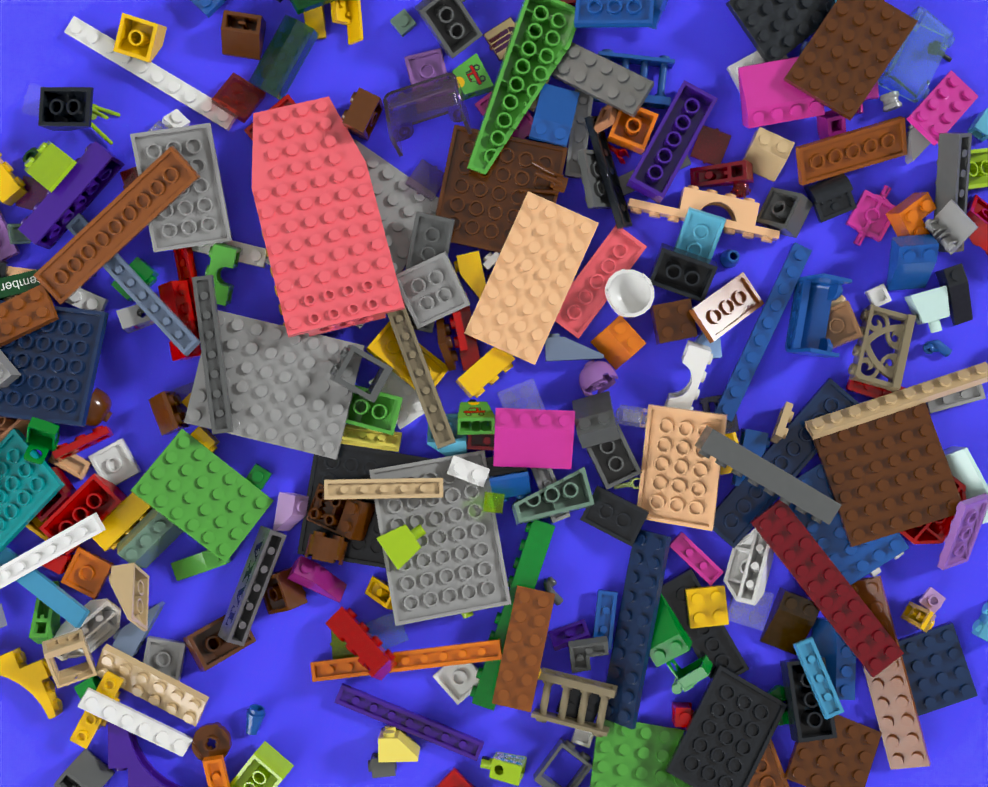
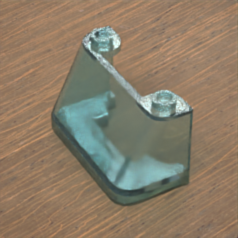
[878,5,955,103]

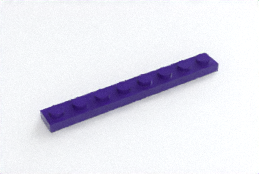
[334,683,484,761]

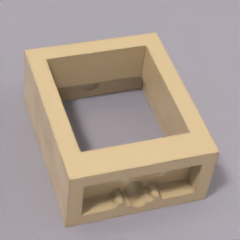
[42,629,97,689]

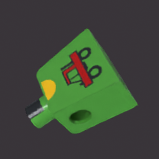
[445,53,494,100]
[457,399,495,435]

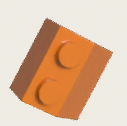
[590,315,646,370]

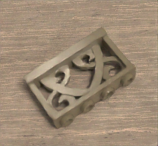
[848,304,916,392]

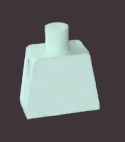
[904,286,950,333]

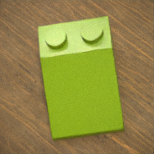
[24,140,77,193]
[968,148,988,191]
[230,741,294,787]

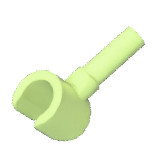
[614,477,640,489]

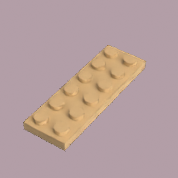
[96,644,209,727]

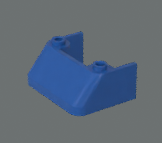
[785,273,852,358]

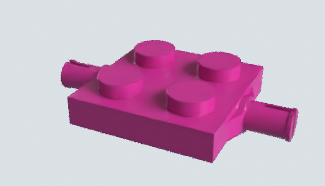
[845,185,895,246]

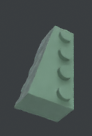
[512,467,594,525]

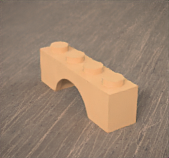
[678,185,760,225]

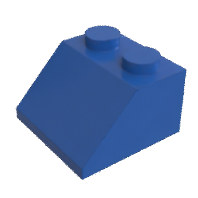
[489,470,531,503]

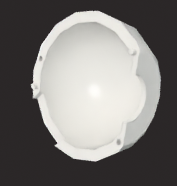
[605,269,654,318]

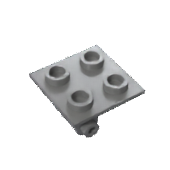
[924,199,978,255]

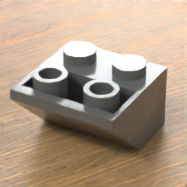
[54,749,115,787]

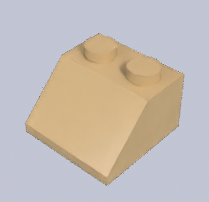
[742,127,795,182]

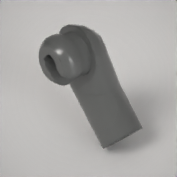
[543,576,563,606]

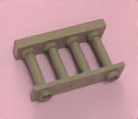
[531,667,618,737]

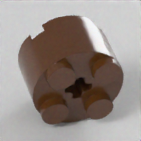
[304,531,348,565]

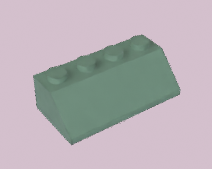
[117,509,183,568]

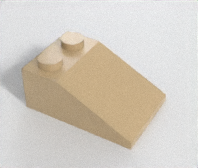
[109,563,150,631]

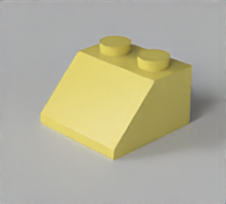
[378,725,420,762]

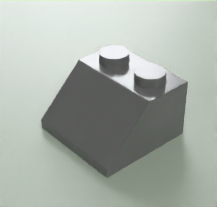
[756,187,813,238]

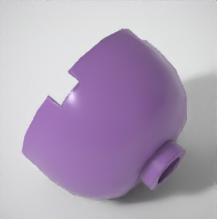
[579,360,618,396]

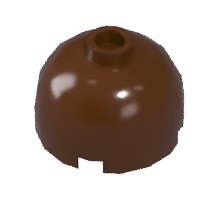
[86,387,112,426]

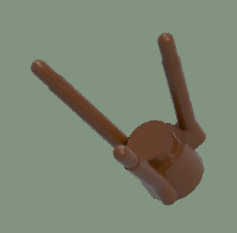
[519,161,568,196]

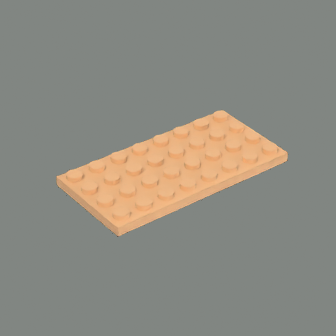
[464,191,599,365]

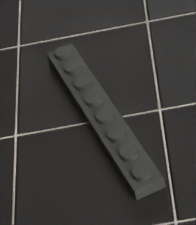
[192,275,234,434]

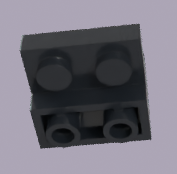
[804,173,857,223]

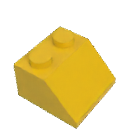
[113,13,167,63]

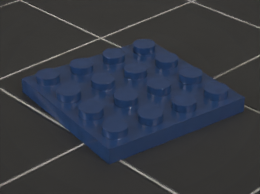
[898,622,978,716]

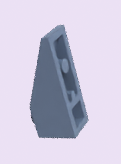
[544,334,604,362]
[112,601,165,657]

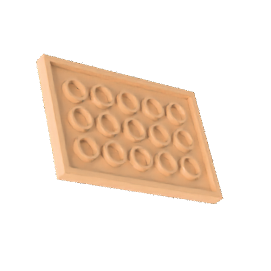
[637,404,727,531]

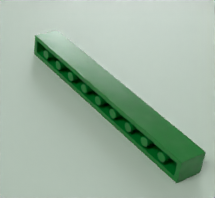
[470,519,555,711]

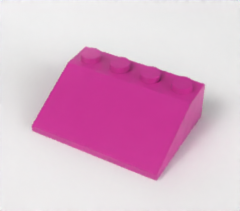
[738,56,825,128]
[493,408,575,469]

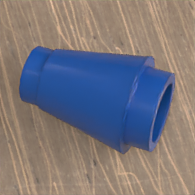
[720,249,740,268]
[246,704,266,735]

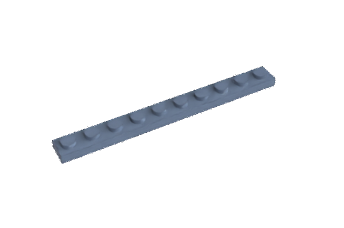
[66,213,201,356]

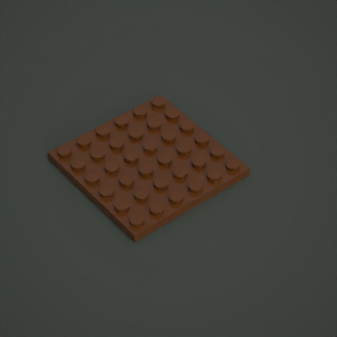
[436,125,568,253]
[812,403,962,547]

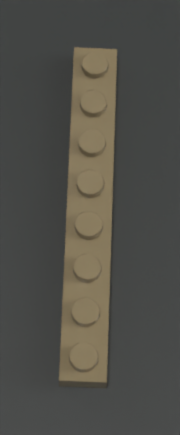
[387,302,456,449]

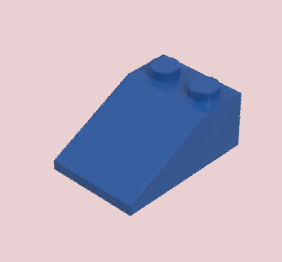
[528,84,580,147]
[886,234,939,291]

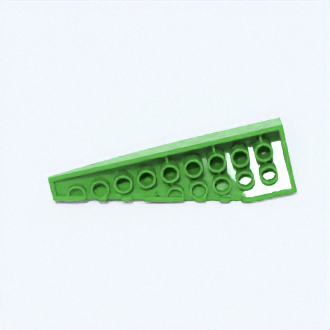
[467,0,576,175]

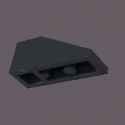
[935,263,973,326]

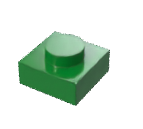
[246,463,273,490]

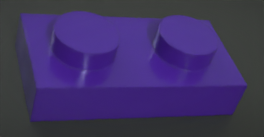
[548,619,591,651]

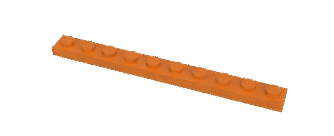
[310,639,502,682]

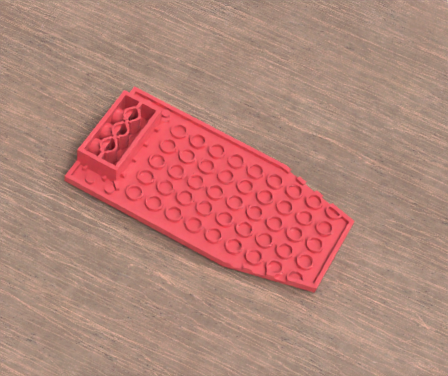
[252,96,405,337]

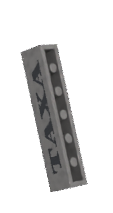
[218,526,287,646]

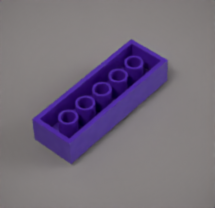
[626,80,718,204]
[18,141,125,250]

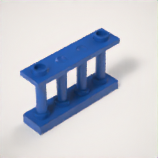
[593,49,675,110]

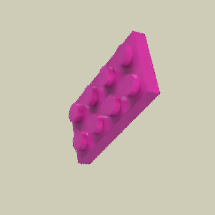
[906,70,979,146]

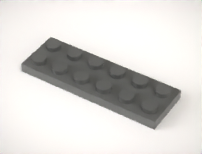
[551,42,654,117]
[402,211,455,333]

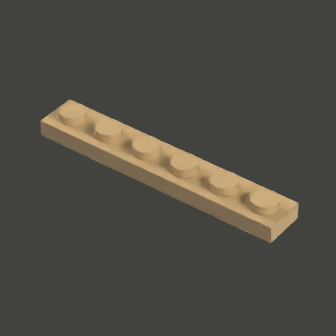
[324,478,443,500]

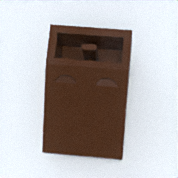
[306,483,375,541]

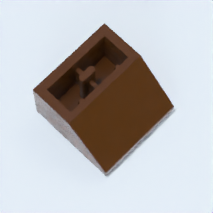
[221,10,266,61]
[148,391,188,436]

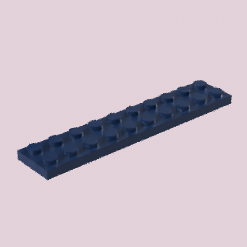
[713,378,859,548]
[605,529,672,729]

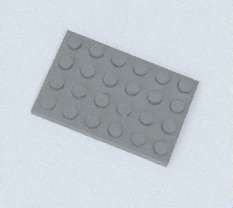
[130,123,232,252]

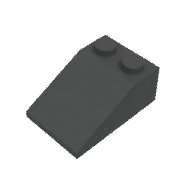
[572,391,621,448]

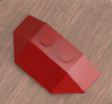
[899,475,966,545]

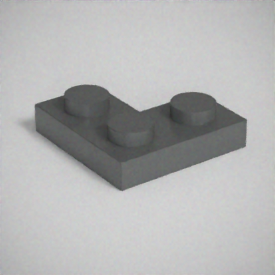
[568,636,609,673]

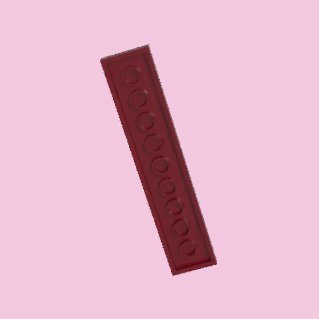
[750,500,904,678]

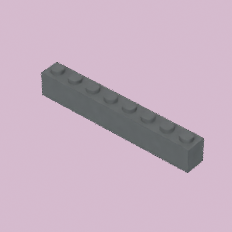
[695,426,842,525]

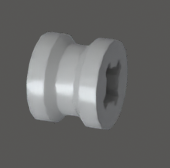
[880,91,902,112]

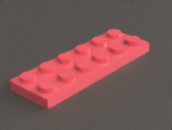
[555,225,647,339]

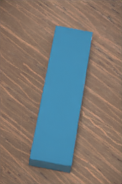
[793,637,844,719]

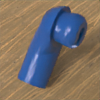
[923,339,952,357]

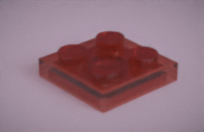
[211,72,266,123]

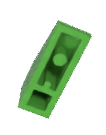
[170,550,231,581]
[29,581,60,644]

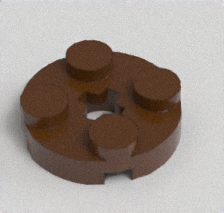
[192,722,232,761]

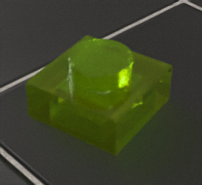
[482,491,505,514]

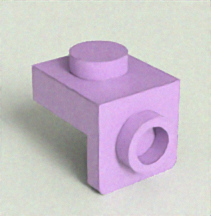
[919,587,946,613]

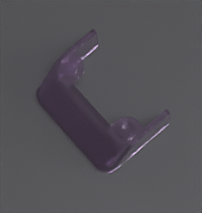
[383,73,472,157]

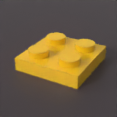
[685,585,729,629]

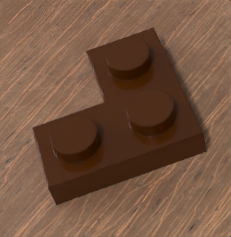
[436,317,458,371]

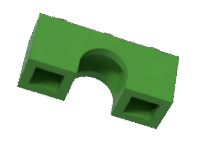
[205,243,241,306]

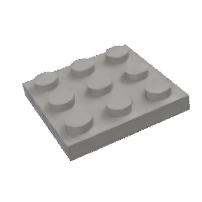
[396,251,470,329]

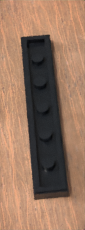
[584,116,632,229]

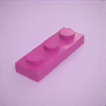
[670,532,724,586]

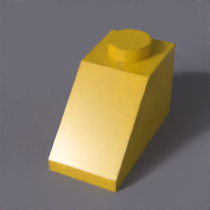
[365,576,393,610]

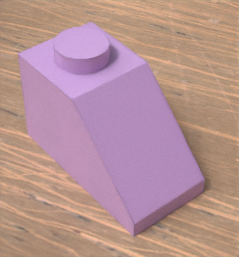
[273,492,309,531]

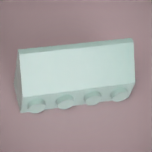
[944,446,988,524]

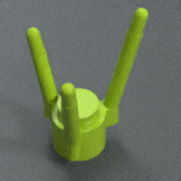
[91,103,120,145]

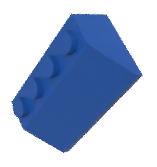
[811,617,856,700]

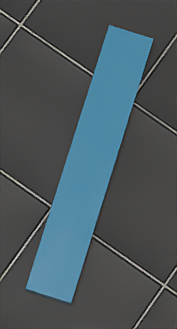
[0,547,90,628]

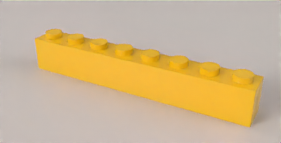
[92,426,220,551]

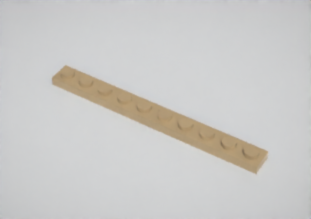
[805,362,988,440]

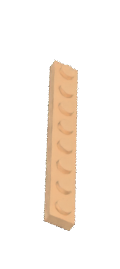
[627,198,780,243]

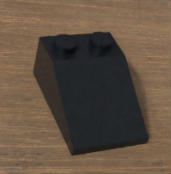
[38,87,94,131]

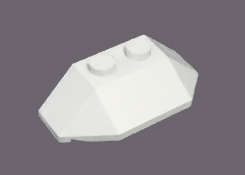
[723,528,774,606]
[54,598,121,661]

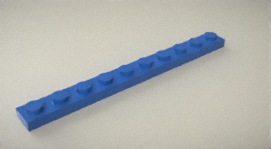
[714,242,812,422]

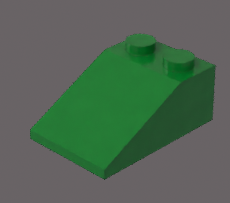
[649,593,692,667]

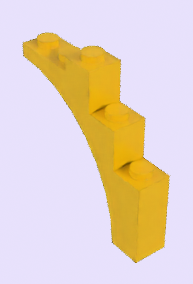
[0,647,63,719]

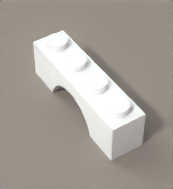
[664,340,713,410]

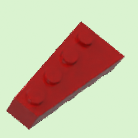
[325,607,398,680]

